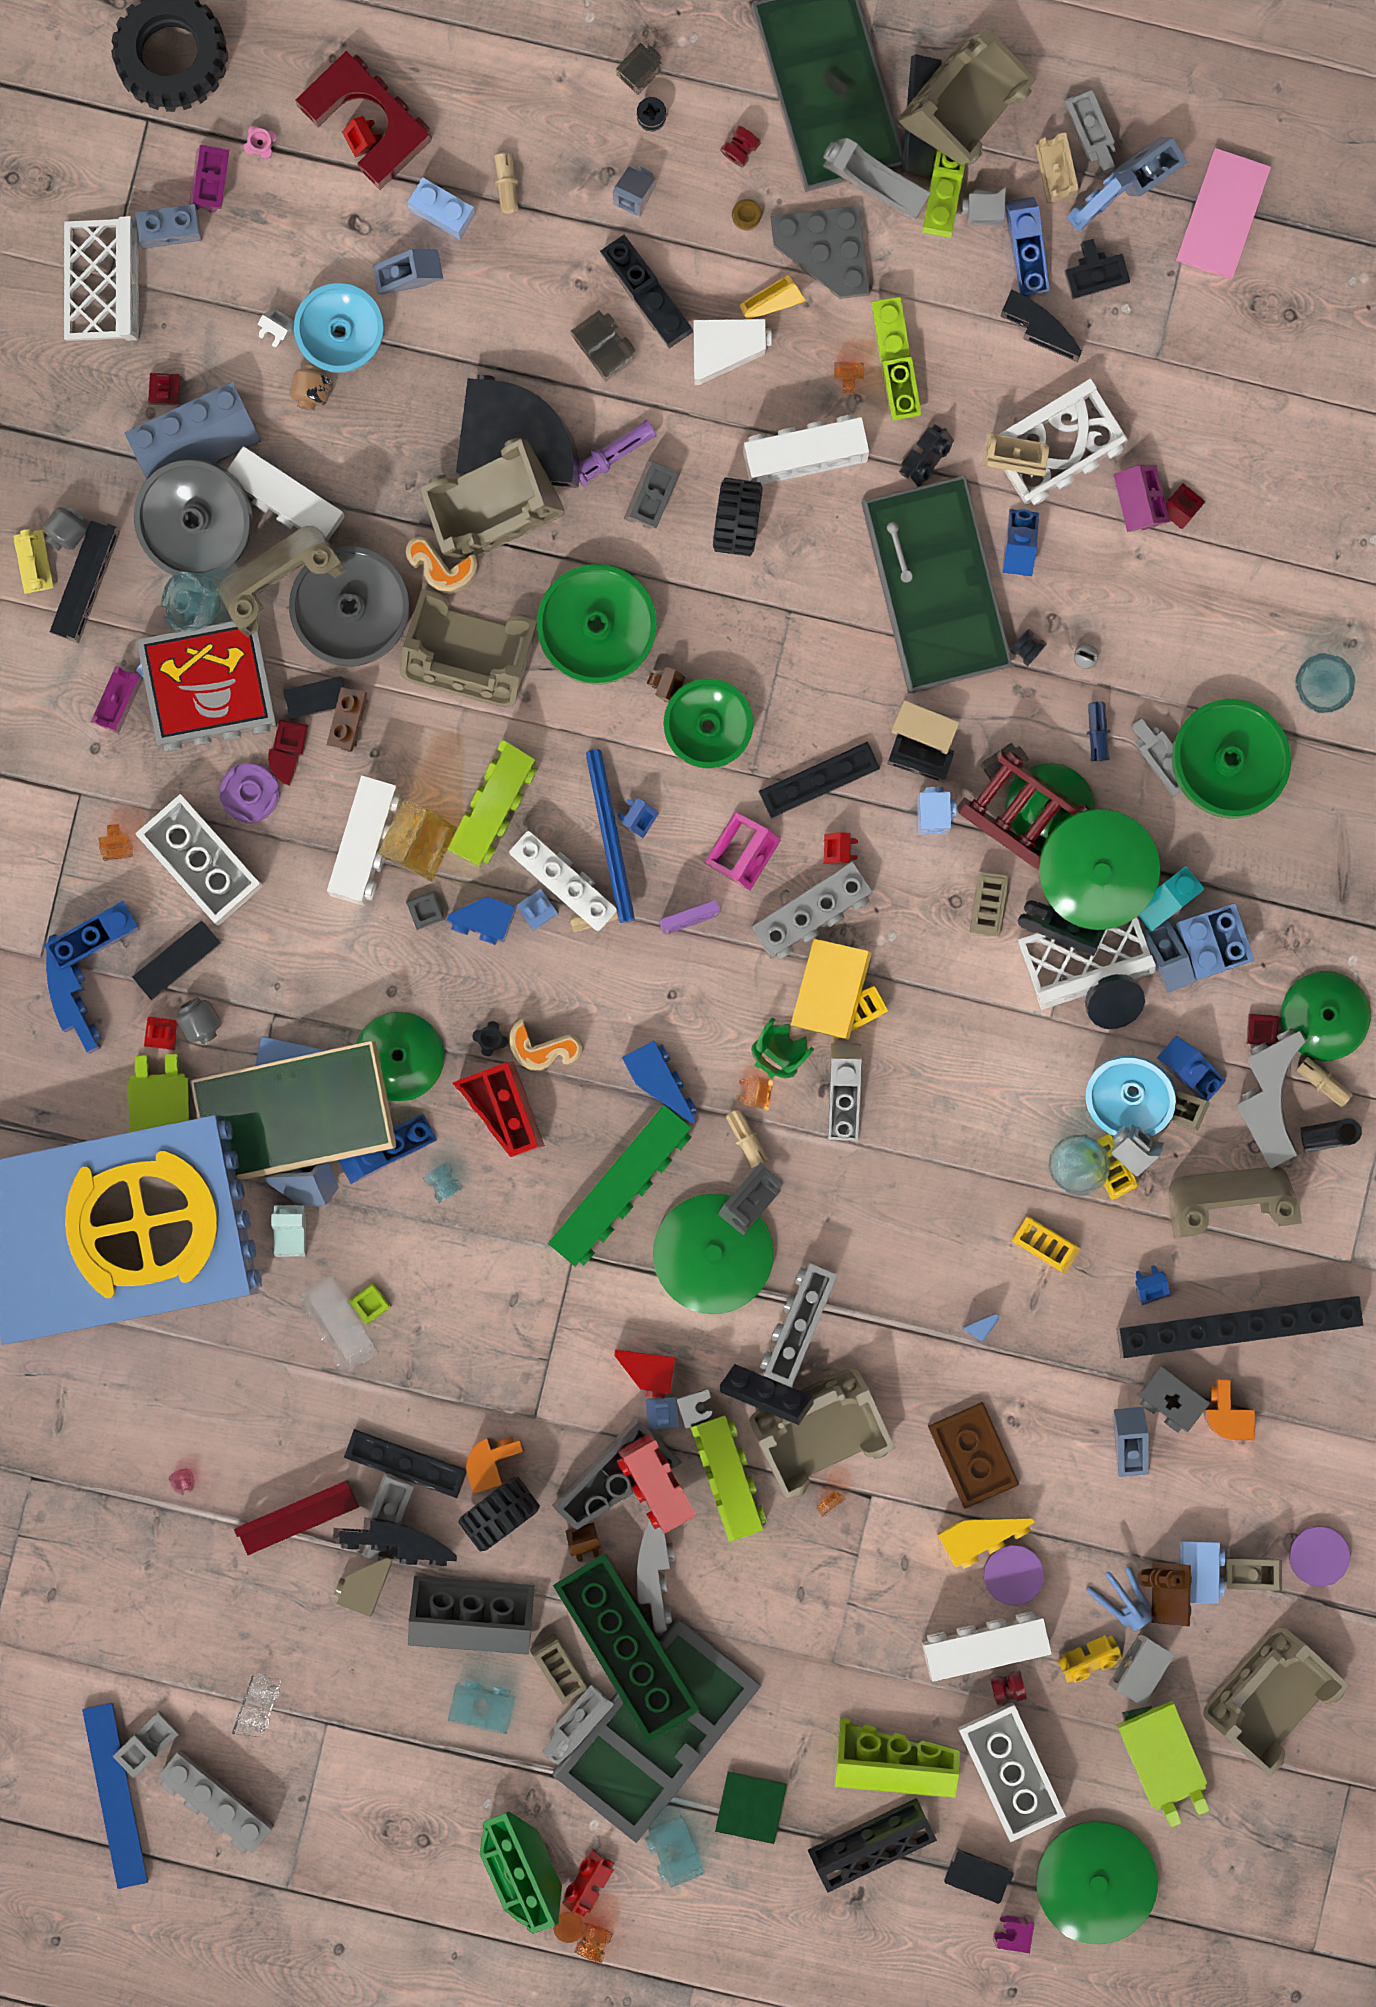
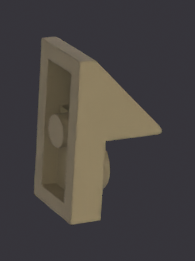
[1226,1558,1283,1591]

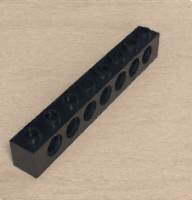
[1116,1296,1364,1358]

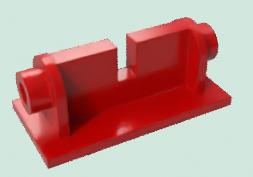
[562,1850,614,1917]

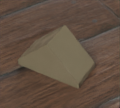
[1170,1090,1210,1132]

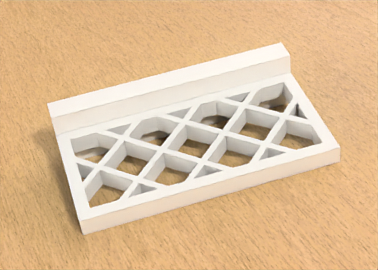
[64,216,139,341]
[1018,917,1156,1010]

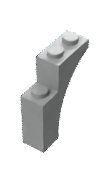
[823,138,930,220]
[1237,1028,1307,1169]

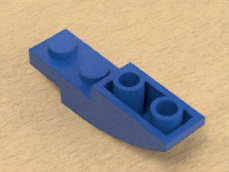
[46,934,102,1054]

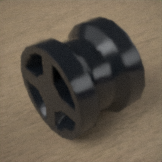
[637,97,666,132]
[1010,629,1047,667]

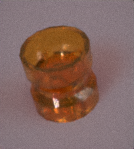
[574,1923,613,1963]

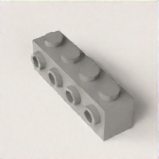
[751,862,872,960]
[760,1263,837,1387]
[158,1750,274,1853]

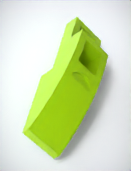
[922,150,965,238]
[870,296,922,421]

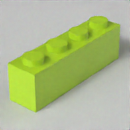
[448,740,538,868]
[690,1415,767,1542]
[835,1717,960,1798]

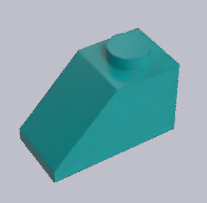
[1138,866,1205,932]

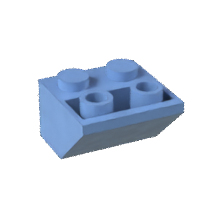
[1175,904,1255,981]

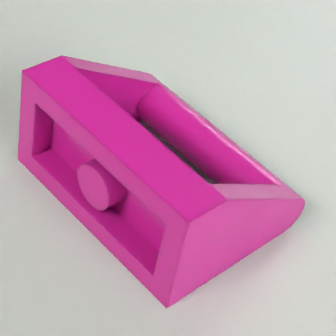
[704,812,781,891]

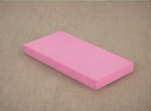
[1176,148,1271,280]

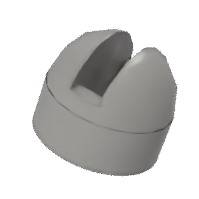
[1074,644,1098,669]

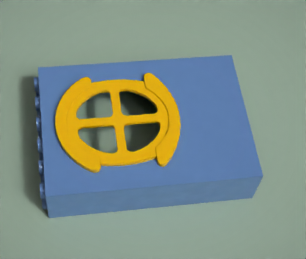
[0,1115,262,1345]

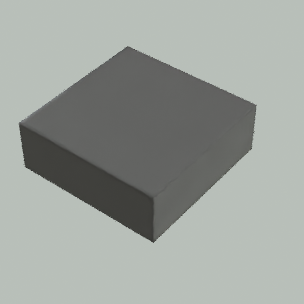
[406,891,445,930]

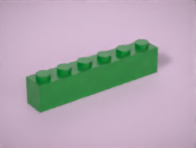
[547,1105,692,1267]

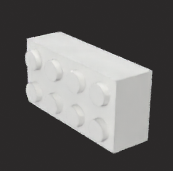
[743,415,869,485]
[327,775,403,906]
[135,794,263,926]
[922,1611,1052,1682]
[957,1703,1066,1842]

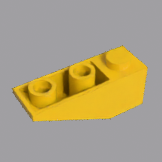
[936,1517,1035,1569]

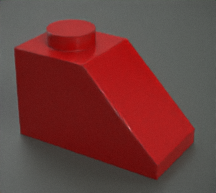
[614,1349,675,1399]

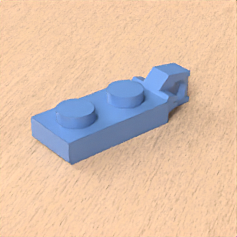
[1067,169,1137,232]

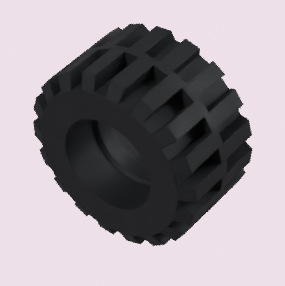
[713,477,763,557]
[458,1477,540,1552]

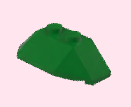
[479,1811,562,1934]

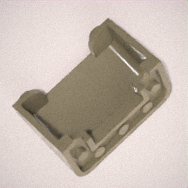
[898,28,1036,165]
[420,438,565,559]
[219,526,347,637]
[400,589,537,707]
[1168,1167,1302,1238]
[749,1368,895,1500]
[1203,1627,1350,1776]

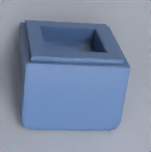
[962,1314,999,1341]

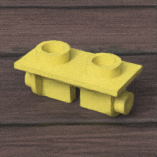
[13,529,54,594]

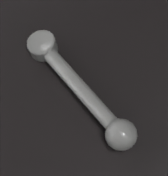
[887,522,913,583]

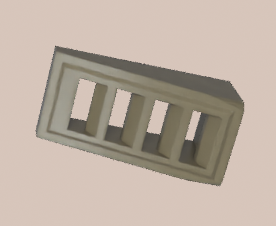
[970,872,1009,937]
[530,1634,588,1704]

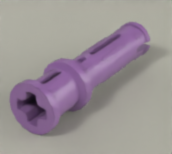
[579,420,657,487]

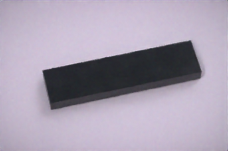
[901,54,942,178]
[759,741,880,819]
[344,1429,467,1498]

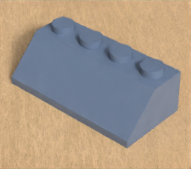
[124,382,261,479]

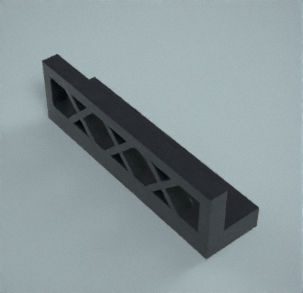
[49,521,120,643]
[808,1798,937,1893]

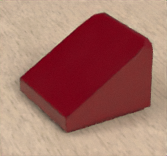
[1166,483,1206,529]

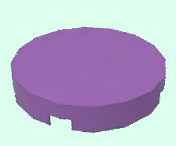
[219,763,280,823]
[1289,1526,1350,1587]
[983,1545,1044,1606]

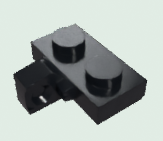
[1064,239,1130,300]

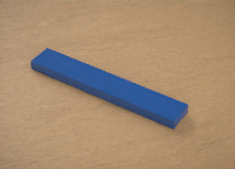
[82,1703,148,1889]

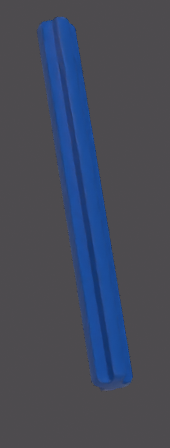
[586,749,635,923]

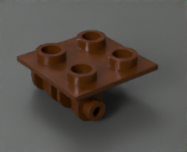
[1137,1562,1192,1626]

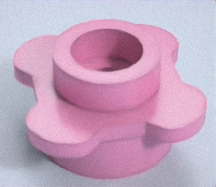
[244,126,277,159]

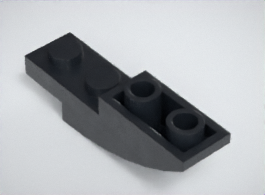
[600,234,693,349]
[333,1517,457,1566]

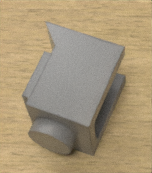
[962,187,1006,226]
[1111,1124,1164,1176]

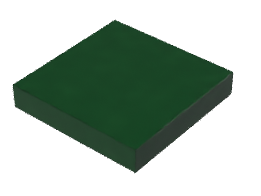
[715,1771,787,1844]

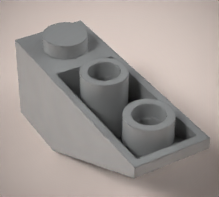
[828,1043,862,1141]

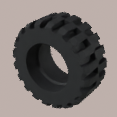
[111,0,228,112]

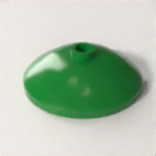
[663,679,753,769]
[1005,763,1095,851]
[1280,971,1371,1061]
[354,1012,444,1102]

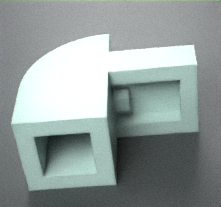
[271,1205,306,1257]

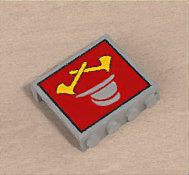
[137,621,276,752]

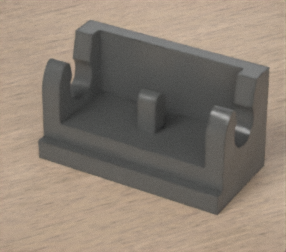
[624,461,679,529]
[718,1162,782,1235]

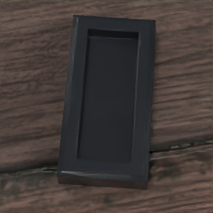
[283,676,345,720]

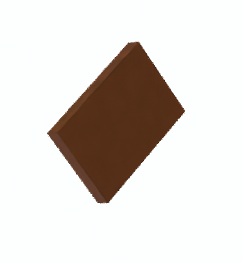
[928,1402,1020,1509]

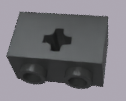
[1137,1366,1210,1433]

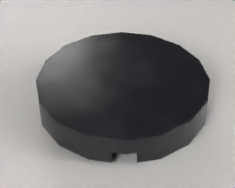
[1085,974,1145,1029]

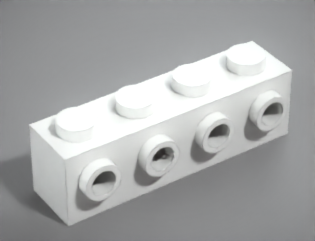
[227,446,345,541]

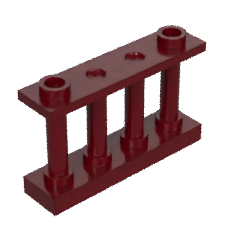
[957,750,1091,871]

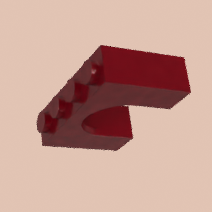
[295,51,431,190]

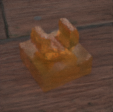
[834,362,864,393]
[98,824,133,861]
[736,1075,773,1110]

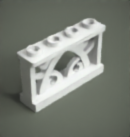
[999,378,1128,506]

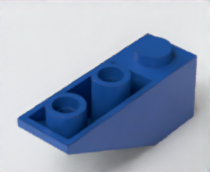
[1005,197,1050,296]
[44,901,139,971]
[622,1041,698,1124]
[338,1114,437,1184]

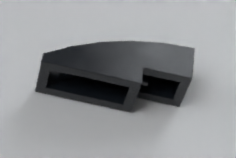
[1000,289,1082,363]

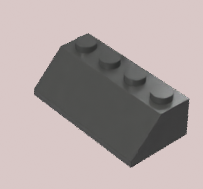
[408,1576,535,1655]

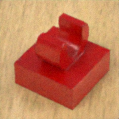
[342,116,382,158]
[823,832,858,865]
[144,1017,178,1051]

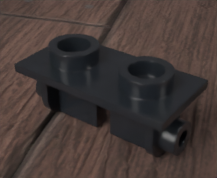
[899,424,954,487]

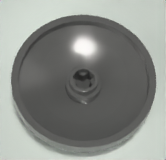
[134,459,253,579]
[289,546,410,667]

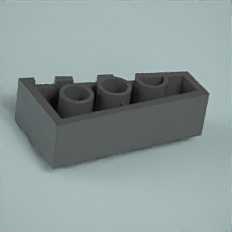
[552,1417,682,1530]

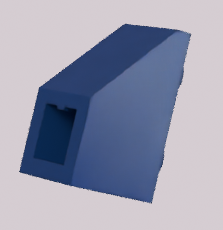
[1002,509,1039,576]
[446,897,516,945]
[1157,1036,1226,1101]

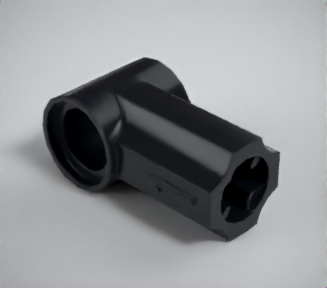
[1300,1118,1362,1153]

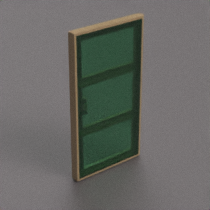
[190,1041,396,1181]

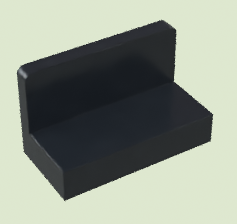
[944,1848,1014,1904]

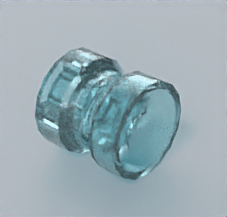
[423,1162,464,1203]

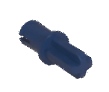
[1087,701,1110,761]

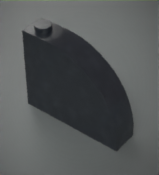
[456,375,579,488]

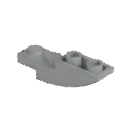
[637,1521,675,1632]

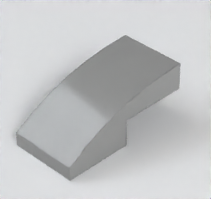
[113,1711,180,1778]

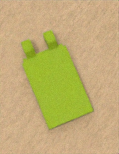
[127,1054,190,1132]
[1116,1700,1210,1828]

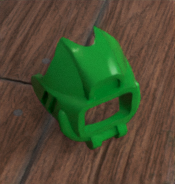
[751,1017,814,1079]

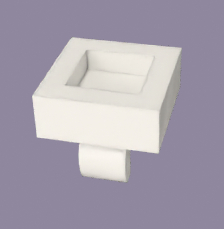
[258,307,294,347]

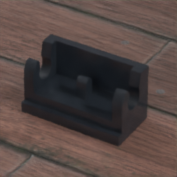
[887,733,955,783]

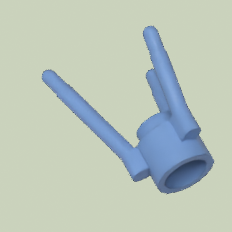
[1086,1567,1153,1631]

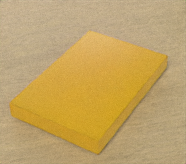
[791,939,872,1040]

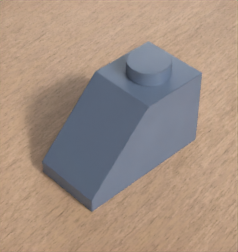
[613,166,656,217]
[373,249,443,295]
[1142,920,1196,993]
[263,1162,339,1207]
[1114,1407,1149,1477]

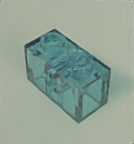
[447,1679,516,1735]
[645,1814,705,1888]

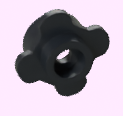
[472,1021,508,1057]

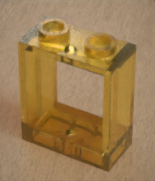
[378,799,457,882]

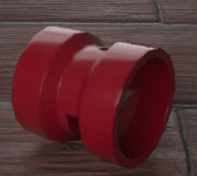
[720,126,761,168]
[990,1670,1027,1706]

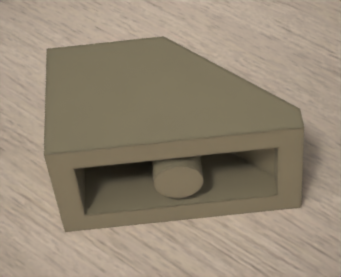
[334,1556,394,1617]

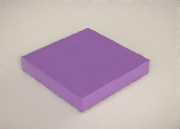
[659,900,720,935]

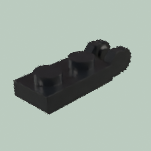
[1018,900,1106,956]

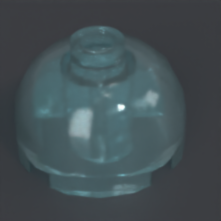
[161,571,220,632]
[1295,653,1355,714]
[1048,1135,1110,1196]

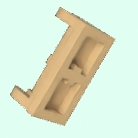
[1035,133,1079,203]
[981,433,1049,476]
[891,700,960,755]

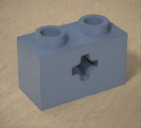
[1113,137,1188,196]
[135,204,202,249]

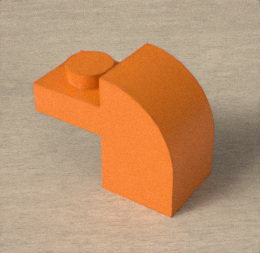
[1203,1379,1255,1441]
[466,1436,524,1494]

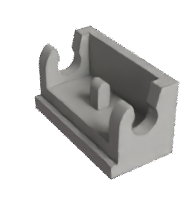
[677,1389,712,1428]
[1108,1633,1175,1707]

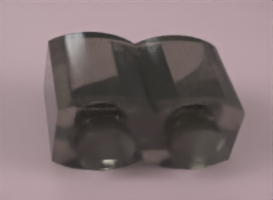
[570,310,636,382]

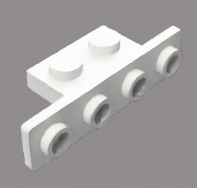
[509,831,617,931]

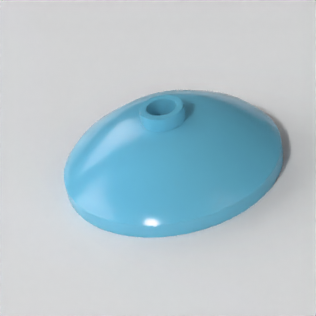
[294,283,384,373]
[1086,1055,1176,1137]

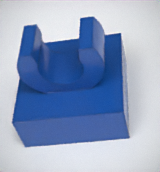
[618,798,659,838]
[1135,1265,1170,1305]

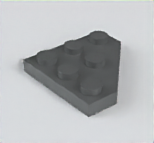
[770,206,870,299]

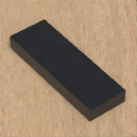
[132,920,221,1001]

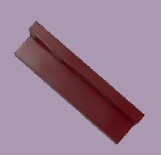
[234,1480,359,1556]

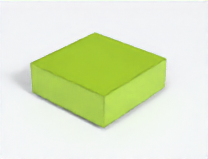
[349,1283,391,1325]

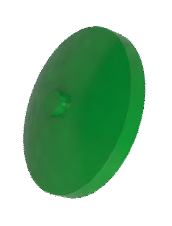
[537,564,657,685]
[1172,699,1291,819]
[1039,809,1160,930]
[653,1194,773,1314]
[1036,1821,1158,1945]

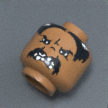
[290,365,332,411]

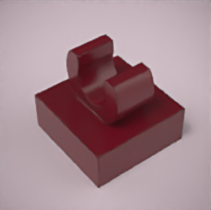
[148,373,181,406]

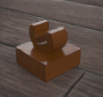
[647,667,685,703]
[565,1522,601,1562]

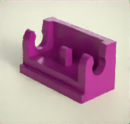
[189,145,230,213]
[1113,465,1170,532]
[91,666,143,734]
[993,1915,1035,1954]

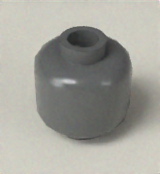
[43,505,87,551]
[176,997,221,1044]

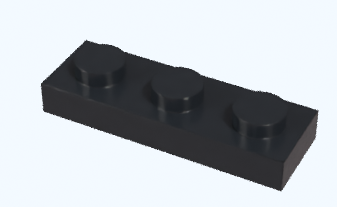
[720,1364,814,1425]

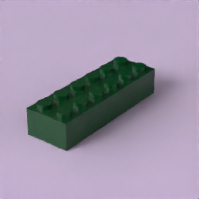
[553,1553,702,1743]

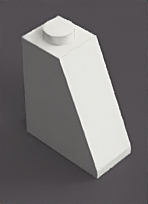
[694,319,771,385]

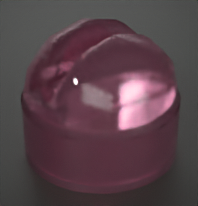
[169,1469,195,1495]

